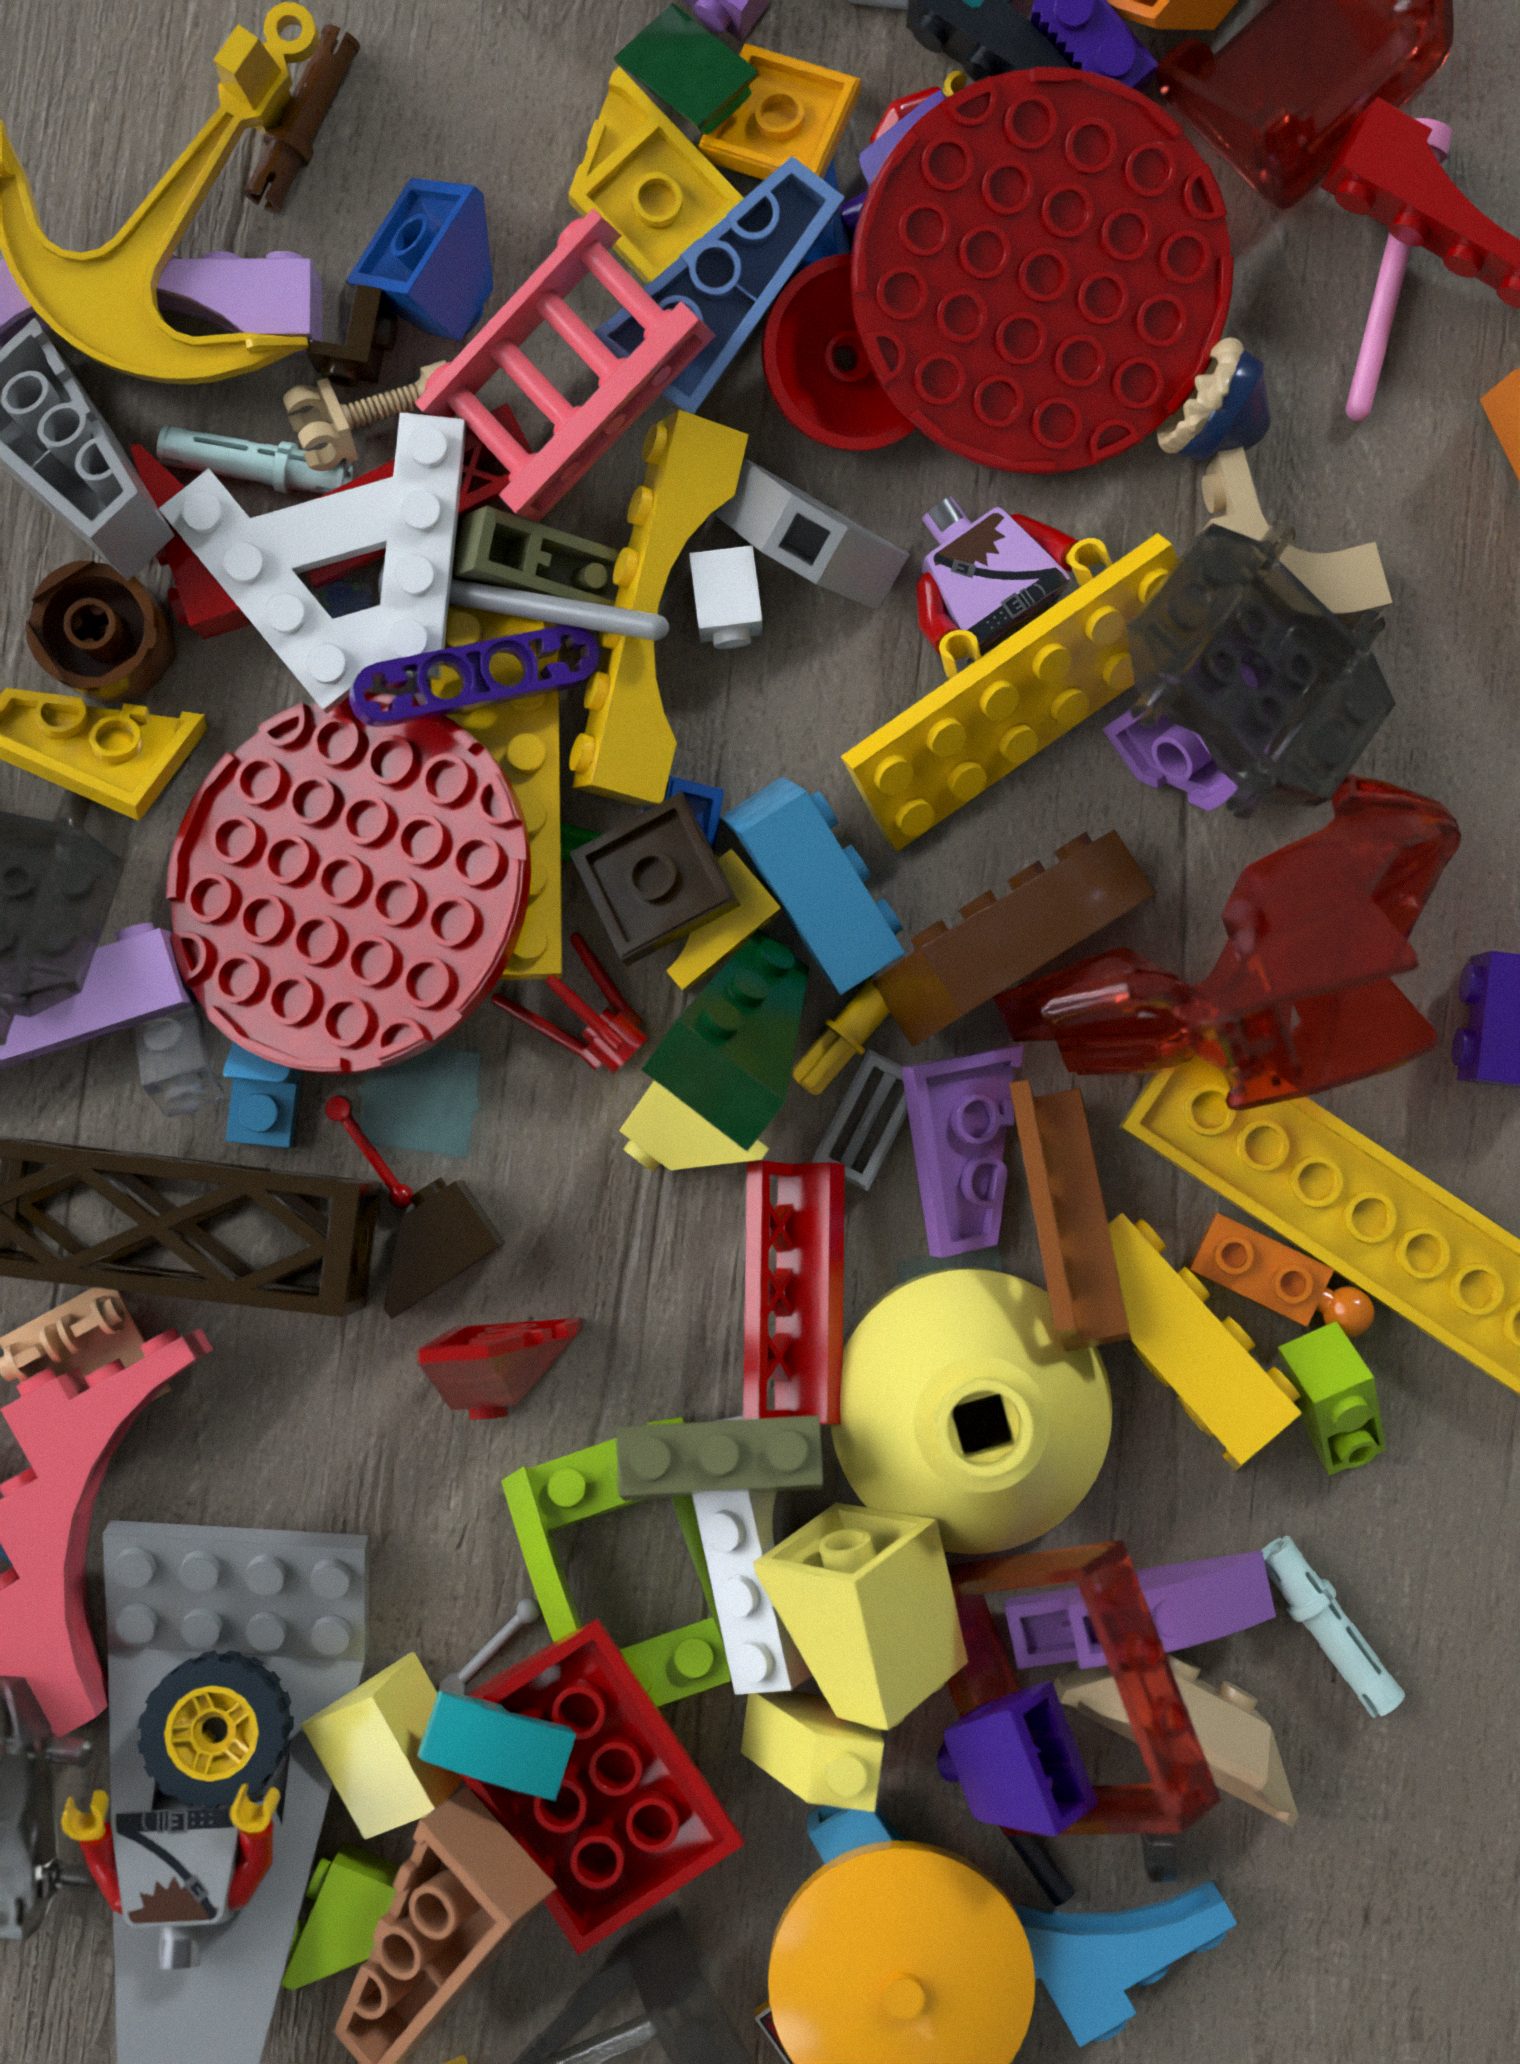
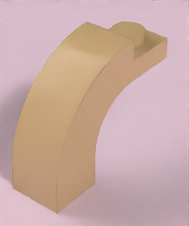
[1198,446,1392,628]

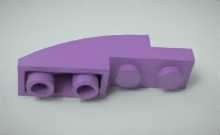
[1004,1550,1276,1670]

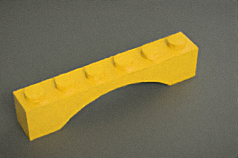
[569,409,749,808]

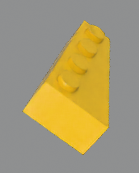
[1109,1212,1302,1471]

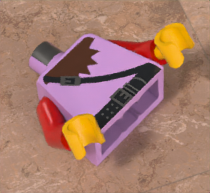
[916,496,1112,679]

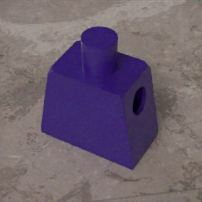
[937,1681,1098,1836]

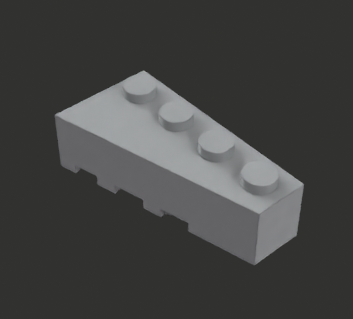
[0,317,175,581]

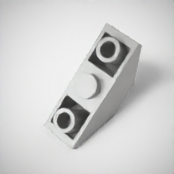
[715,458,910,611]

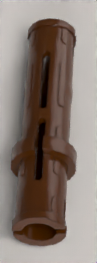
[243,24,361,213]

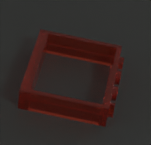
[947,1540,1222,1836]

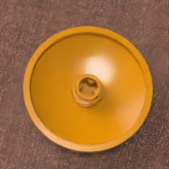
[768,1840,1035,2064]

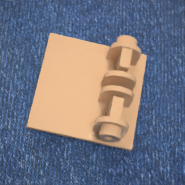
[0,1287,171,1401]

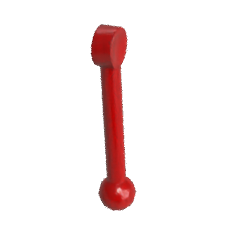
[325,1095,414,1209]

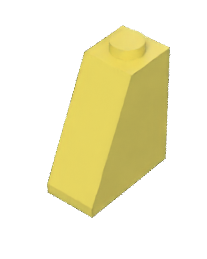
[740,1690,884,1812]

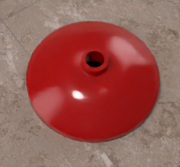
[761,253,916,452]

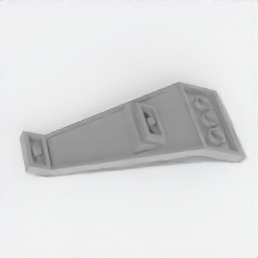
[103,1520,369,2064]

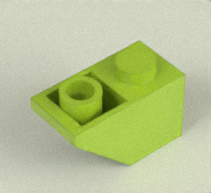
[1278,1321,1387,1476]
[281,1842,401,1991]

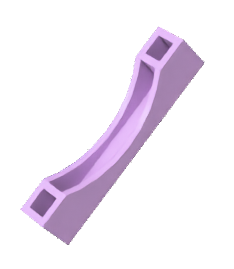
[0,251,322,356]

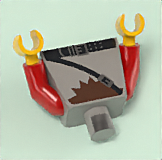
[61,1784,280,1969]

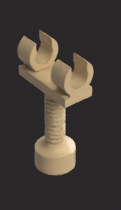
[283,360,446,471]

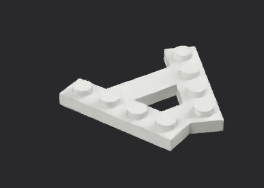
[158,412,467,714]

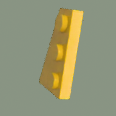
[0,688,208,821]

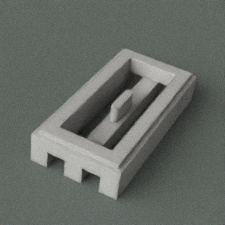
[811,1049,908,1191]

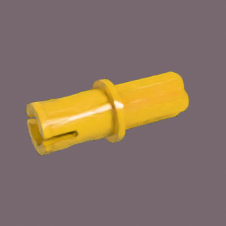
[791,979,890,1096]

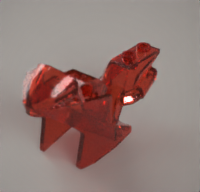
[994,774,1462,1111]

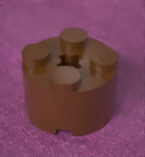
[26,560,176,704]

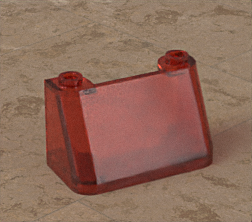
[1156,0,1454,210]

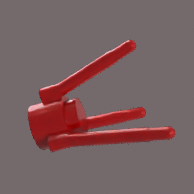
[491,933,648,1074]

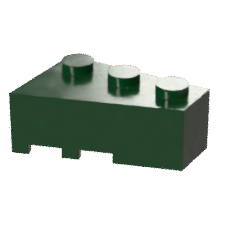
[641,928,809,1152]

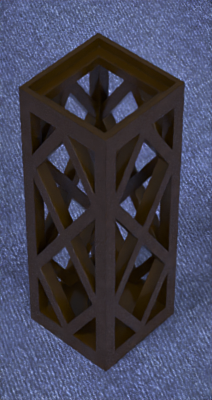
[0,1136,382,1317]

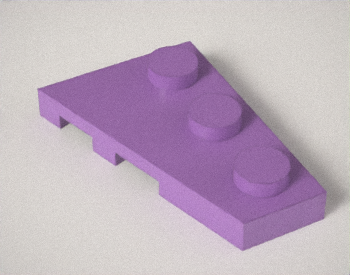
[901,1045,1024,1258]

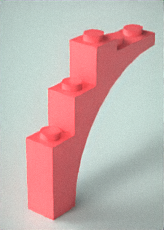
[0,1327,213,1748]

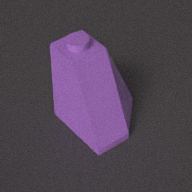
[1102,610,1304,811]

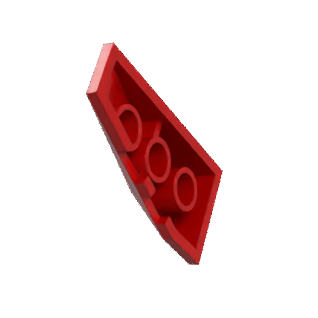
[417,1317,582,1420]

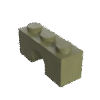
[616,1415,823,1501]

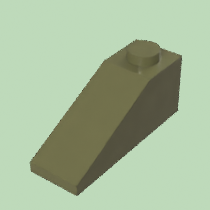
[452,506,621,607]

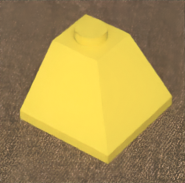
[619,1080,769,1172]

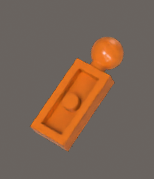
[1187,1212,1375,1338]

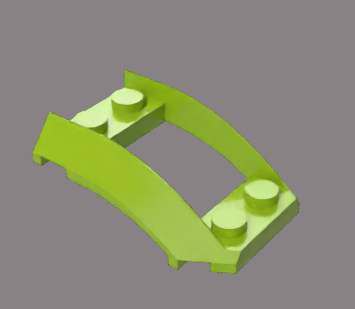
[501,1417,732,1708]

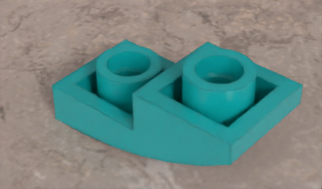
[417,1689,576,1801]

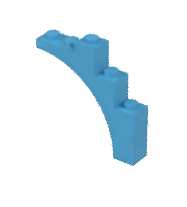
[807,1802,1238,2047]

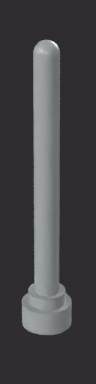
[378,563,669,641]

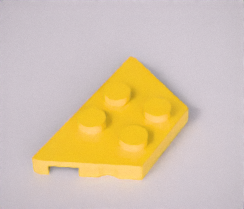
[568,66,744,284]

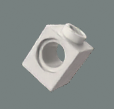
[689,545,762,649]

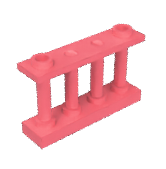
[414,208,716,523]

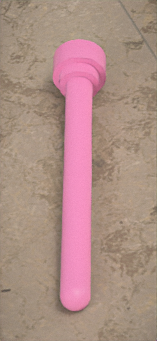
[1346,118,1453,421]

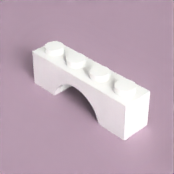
[692,1416,813,1695]

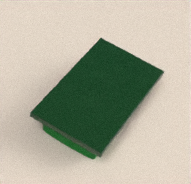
[613,3,760,135]

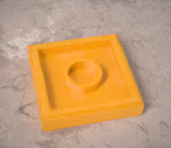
[698,43,861,180]

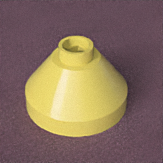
[830,1266,1113,1554]

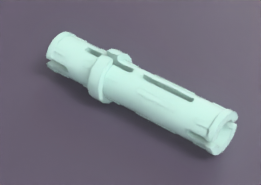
[157,424,353,494]
[1262,1535,1405,1718]

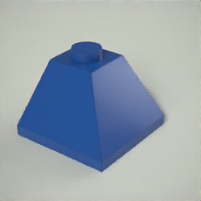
[345,178,494,341]

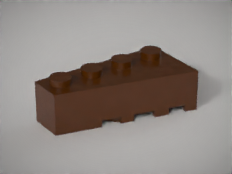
[872,829,1156,1047]

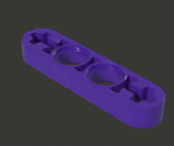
[349,625,599,727]

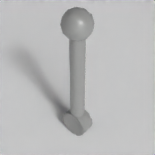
[439,1598,542,1695]

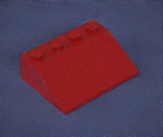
[459,1618,745,1956]

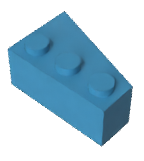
[720,776,905,995]

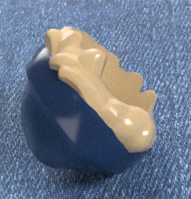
[1157,337,1271,462]

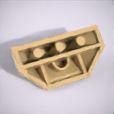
[1053,1652,1299,1828]

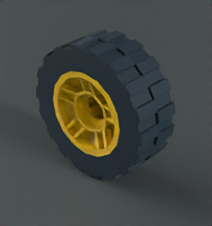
[137,1650,294,1809]

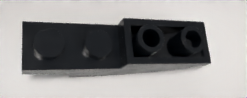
[906,0,1071,82]

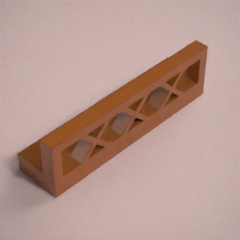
[1009,1079,1132,1352]

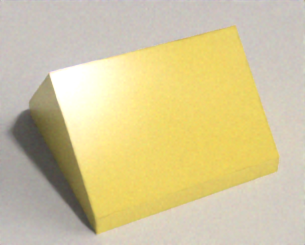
[299,1652,463,1840]

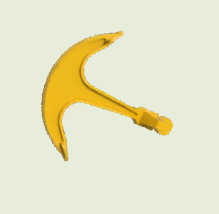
[0,2,319,385]

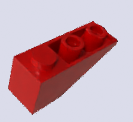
[129,443,252,640]

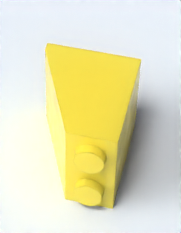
[753,1502,968,1731]

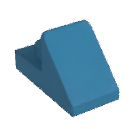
[223,1041,303,1148]

